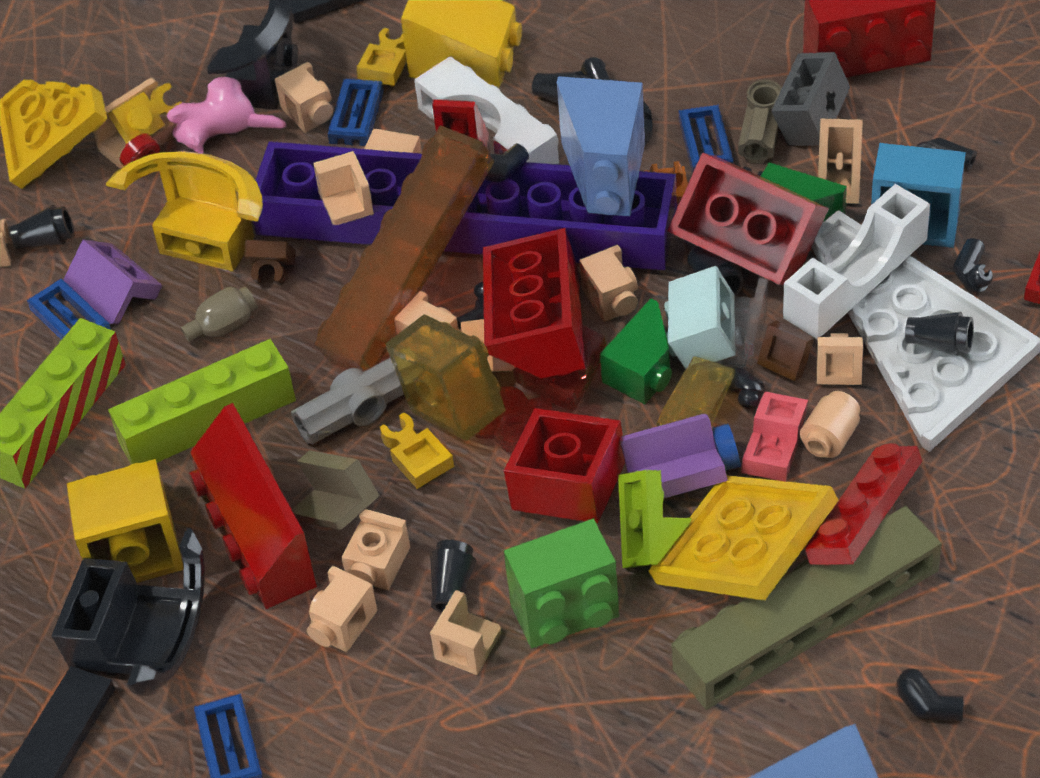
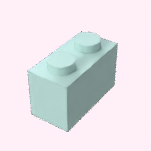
[664,266,735,371]

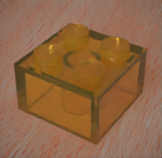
[385,314,505,441]

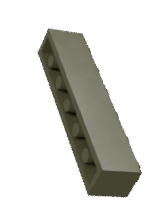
[672,506,942,710]

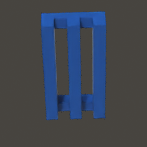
[327,79,384,146]
[679,105,733,174]
[27,278,111,340]
[194,694,263,778]

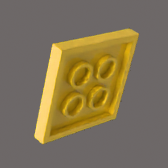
[648,475,839,601]

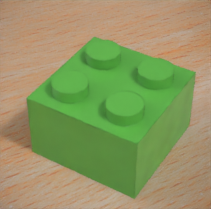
[504,518,619,649]

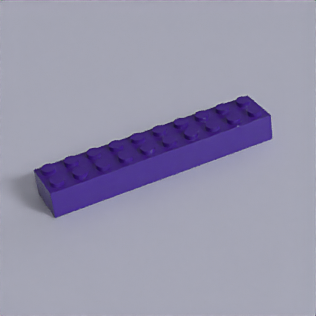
[253,141,677,270]

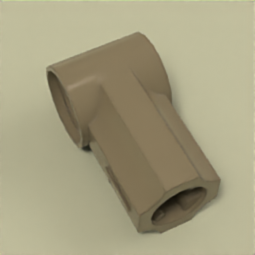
[738,79,782,164]

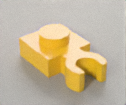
[356,28,407,86]
[107,83,182,144]
[380,413,454,489]

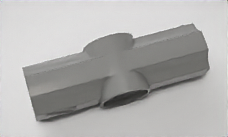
[291,350,425,444]

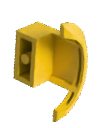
[106,151,263,272]

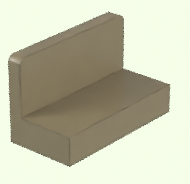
[292,450,380,530]

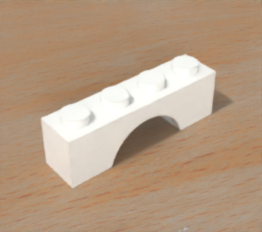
[414,56,559,164]
[783,184,930,339]

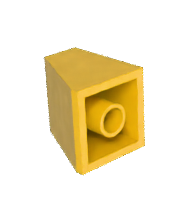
[401,0,522,88]
[67,459,183,583]

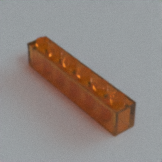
[314,125,494,372]

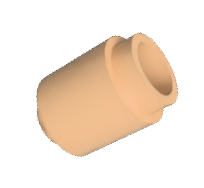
[800,391,860,458]

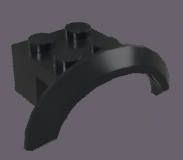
[207,0,298,110]
[51,528,205,696]

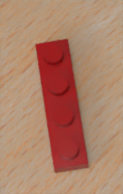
[804,443,922,565]

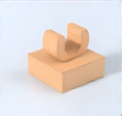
[816,333,863,385]

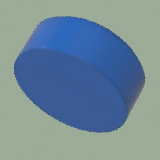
[712,423,741,471]

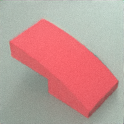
[741,392,808,481]

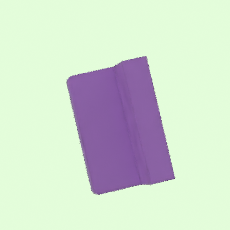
[64,240,163,324]
[620,414,728,498]

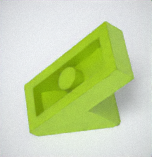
[618,470,692,568]

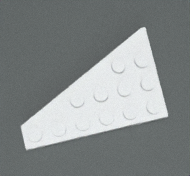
[811,210,1040,452]

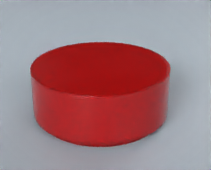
[120,134,160,166]

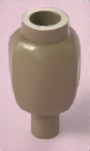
[180,286,258,342]

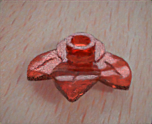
[464,386,553,453]

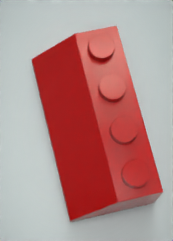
[483,228,585,378]
[188,403,317,609]

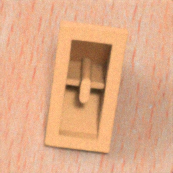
[818,119,863,204]

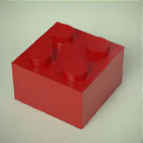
[504,408,625,524]

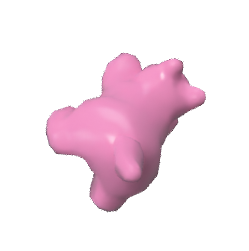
[166,77,286,154]

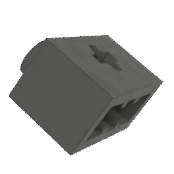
[771,52,850,146]

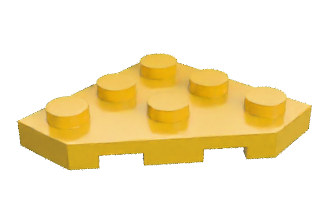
[0,79,107,189]

